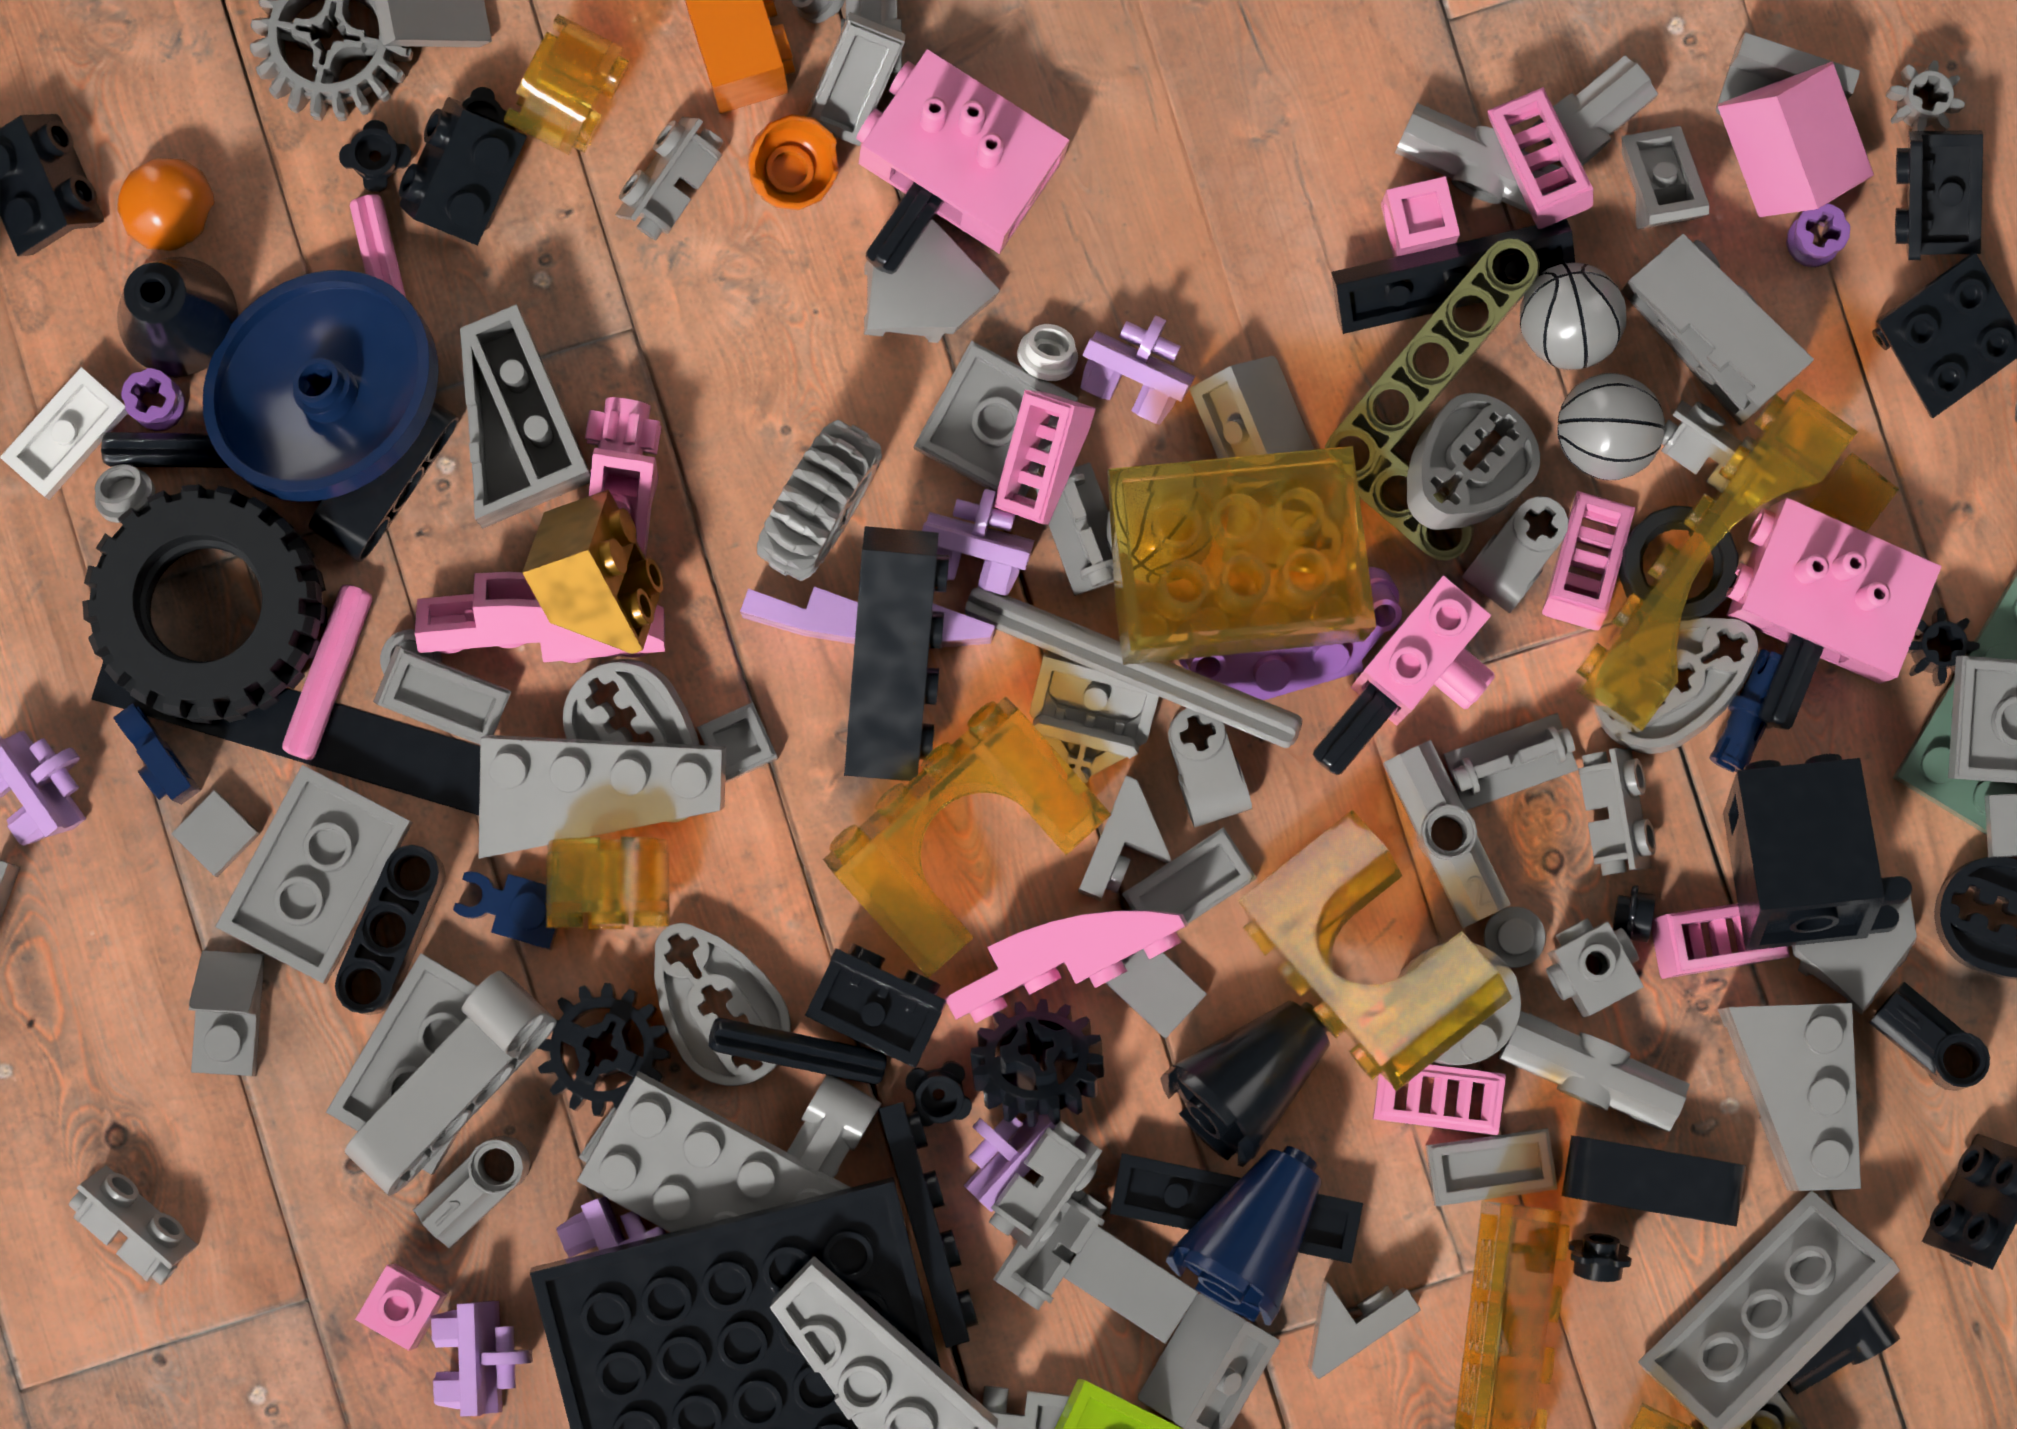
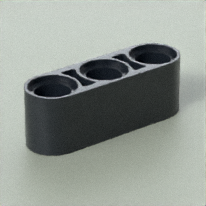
[309,401,458,562]
[335,845,446,1015]
[1561,1135,1747,1227]

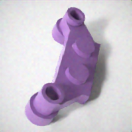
[1173,567,1402,700]

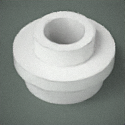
[1017,324,1078,381]

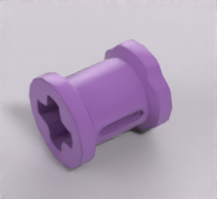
[1786,204,1850,267]
[121,368,186,431]

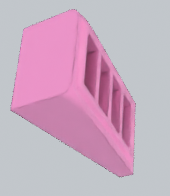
[1488,87,1593,229]
[993,390,1096,525]
[1542,491,1635,630]
[1651,903,1790,979]
[1373,1058,1506,1135]

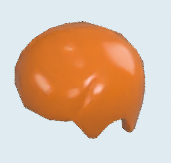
[747,114,839,211]
[117,158,215,251]

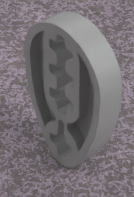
[1407,393,1540,530]
[1593,618,1758,754]
[563,659,699,822]
[654,923,791,1086]

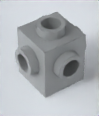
[1546,918,1644,1018]

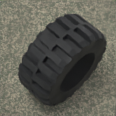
[82,484,327,724]

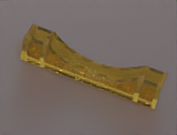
[1575,389,1858,733]

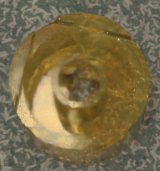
[504,14,629,155]
[546,837,670,931]

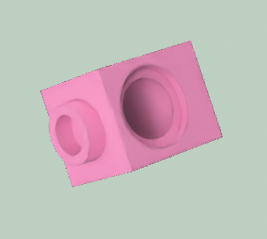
[1381,176,1460,257]
[355,1263,448,1351]

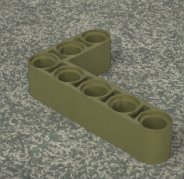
[1324,239,1540,561]

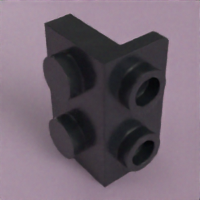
[399,97,527,246]
[0,114,104,256]
[1895,130,1983,260]
[805,943,947,1068]

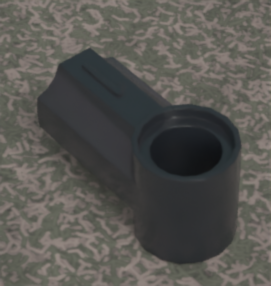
[1868,982,1990,1091]
[1787,1296,1900,1395]

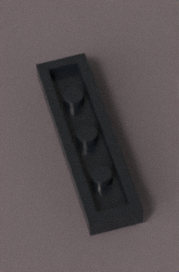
[1331,219,1575,334]
[879,1102,979,1348]
[1110,1153,1363,1264]

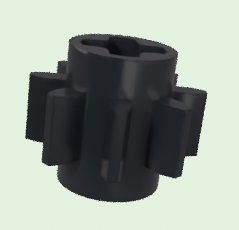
[1907,608,1980,686]

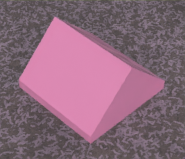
[1718,61,1874,217]

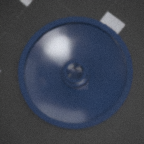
[202,270,439,501]

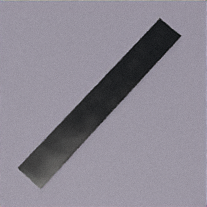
[91,657,481,816]

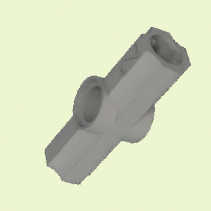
[1395,103,1570,214]
[1382,740,1511,928]
[1498,1011,1690,1132]

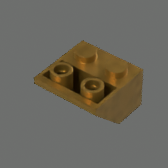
[522,489,663,654]

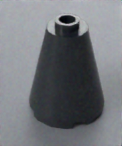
[117,257,239,378]
[1160,1001,1330,1167]

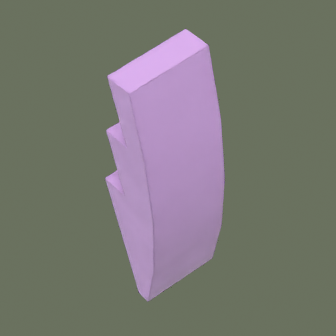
[740,587,995,649]

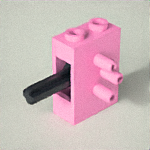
[856,49,1069,275]
[1726,498,1942,730]
[1313,575,1495,775]

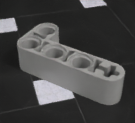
[345,971,557,1196]

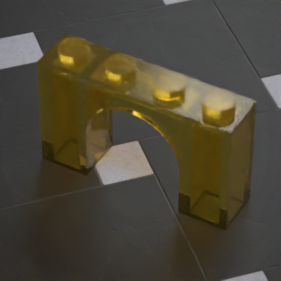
[823,696,1112,978]
[1238,810,1512,1091]

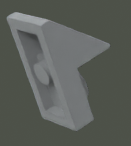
[1622,126,1710,229]
[1078,776,1171,901]
[188,951,265,1076]
[1308,1281,1421,1379]

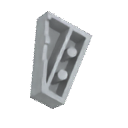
[1621,234,1814,426]

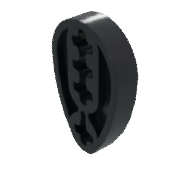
[1934,857,2017,980]

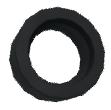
[1619,506,1739,623]

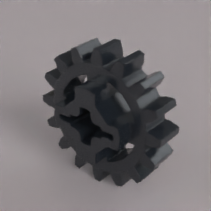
[538,983,671,1117]
[970,999,1105,1127]

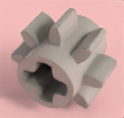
[1886,60,1965,131]

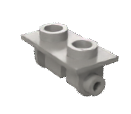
[615,117,724,241]
[1661,400,1781,508]
[1035,462,1131,596]
[1443,713,1578,811]
[1578,748,1656,876]
[989,1120,1102,1253]
[68,1165,198,1285]
[993,1190,1107,1310]

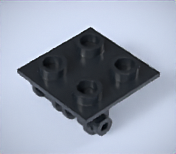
[1872,252,2017,418]
[1921,1134,2017,1270]

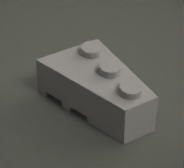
[460,304,591,529]
[1718,1003,1861,1191]

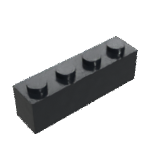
[844,526,949,782]

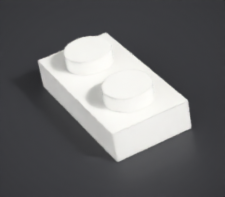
[0,367,128,500]

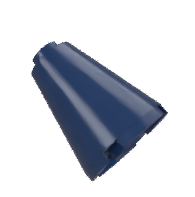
[1166,1146,1322,1325]

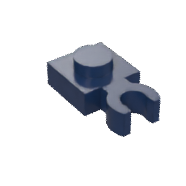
[113,703,201,805]
[453,872,569,950]

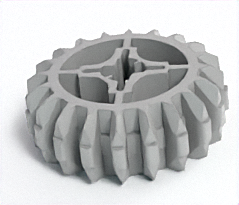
[250,0,413,121]
[757,420,882,581]

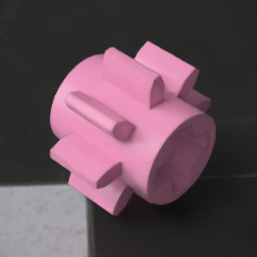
[585,397,662,455]

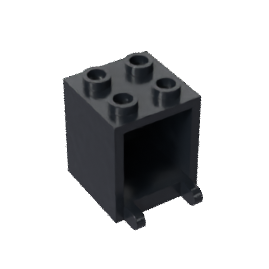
[1723,754,1912,950]

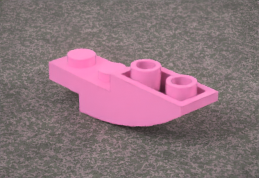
[415,572,665,663]
[945,910,1188,1023]

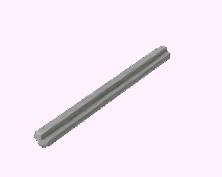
[965,587,1302,748]

